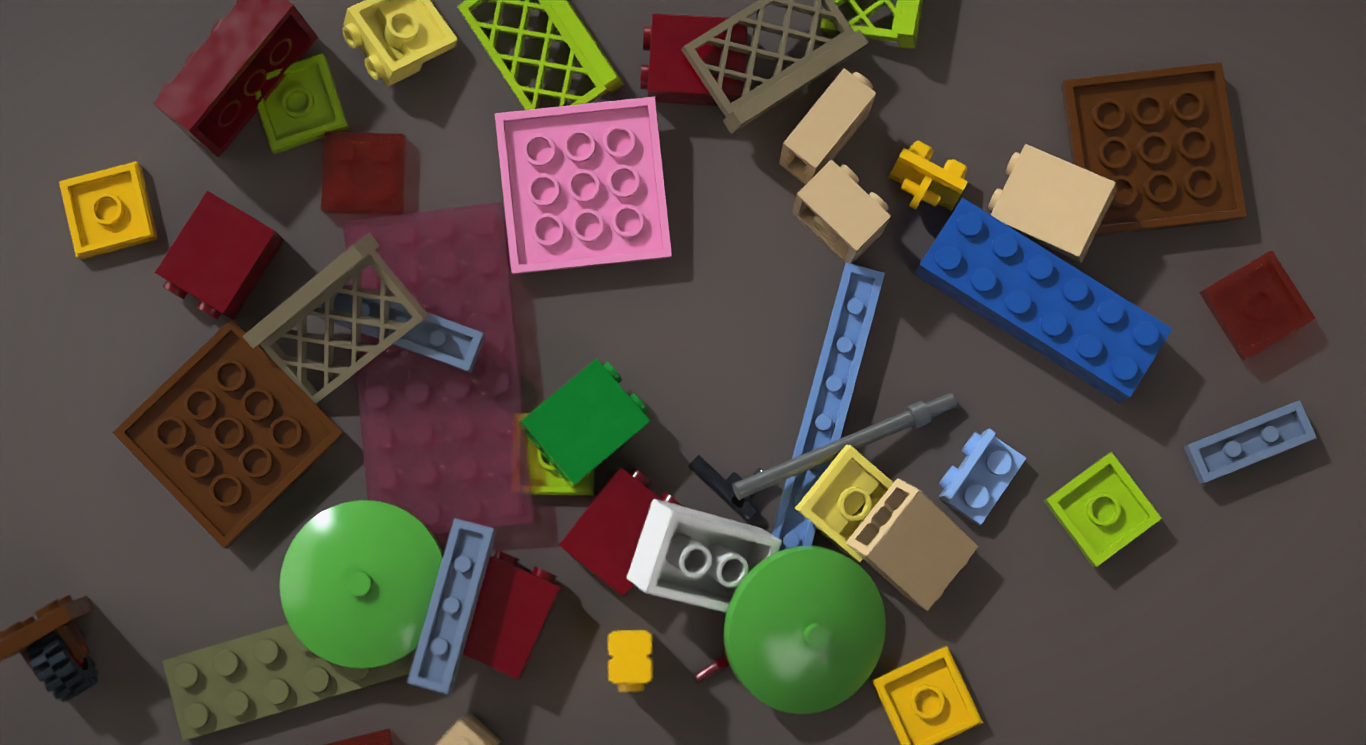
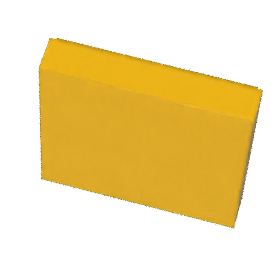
[59,161,158,260]
[871,646,983,745]

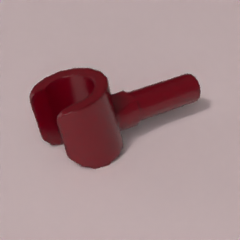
[693,647,730,684]

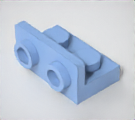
[938,428,1026,526]

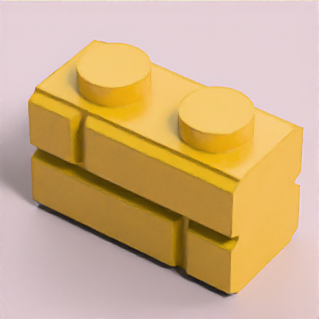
[608,630,653,692]

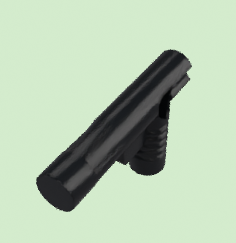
[688,455,764,522]

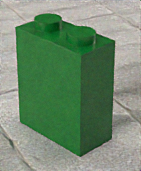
[519,358,650,488]

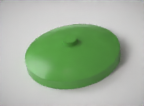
[280,500,444,668]
[724,546,886,714]

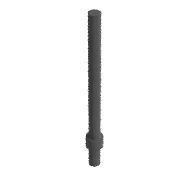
[732,393,957,499]

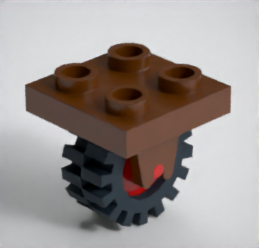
[0,595,98,702]

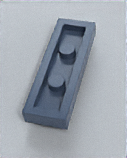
[1183,400,1317,484]

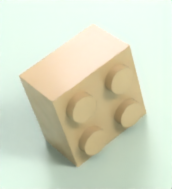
[792,159,891,264]

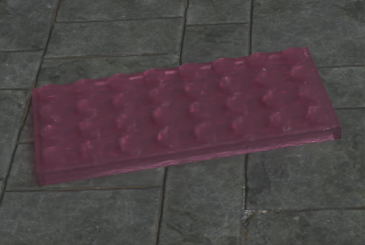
[343,202,535,535]

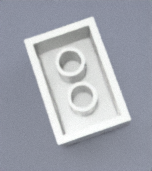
[627,499,782,613]

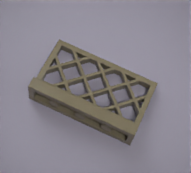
[681,0,868,134]
[242,233,428,404]

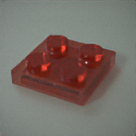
[321,132,407,215]
[1199,250,1316,361]

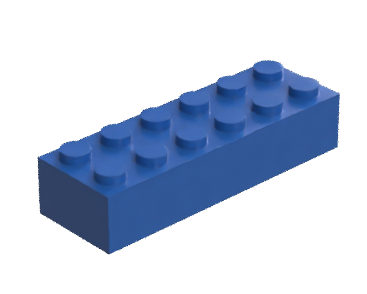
[914,198,1173,403]

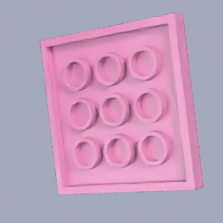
[495,97,672,275]

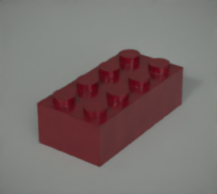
[153,0,318,158]

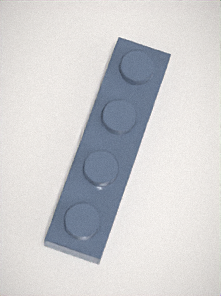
[318,284,486,373]
[407,518,498,694]

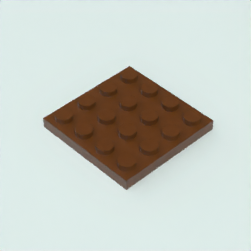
[1061,62,1247,237]
[112,318,346,549]

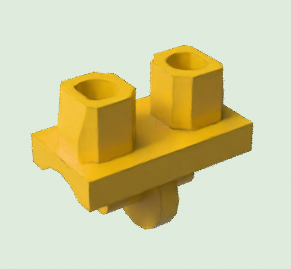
[889,140,968,211]

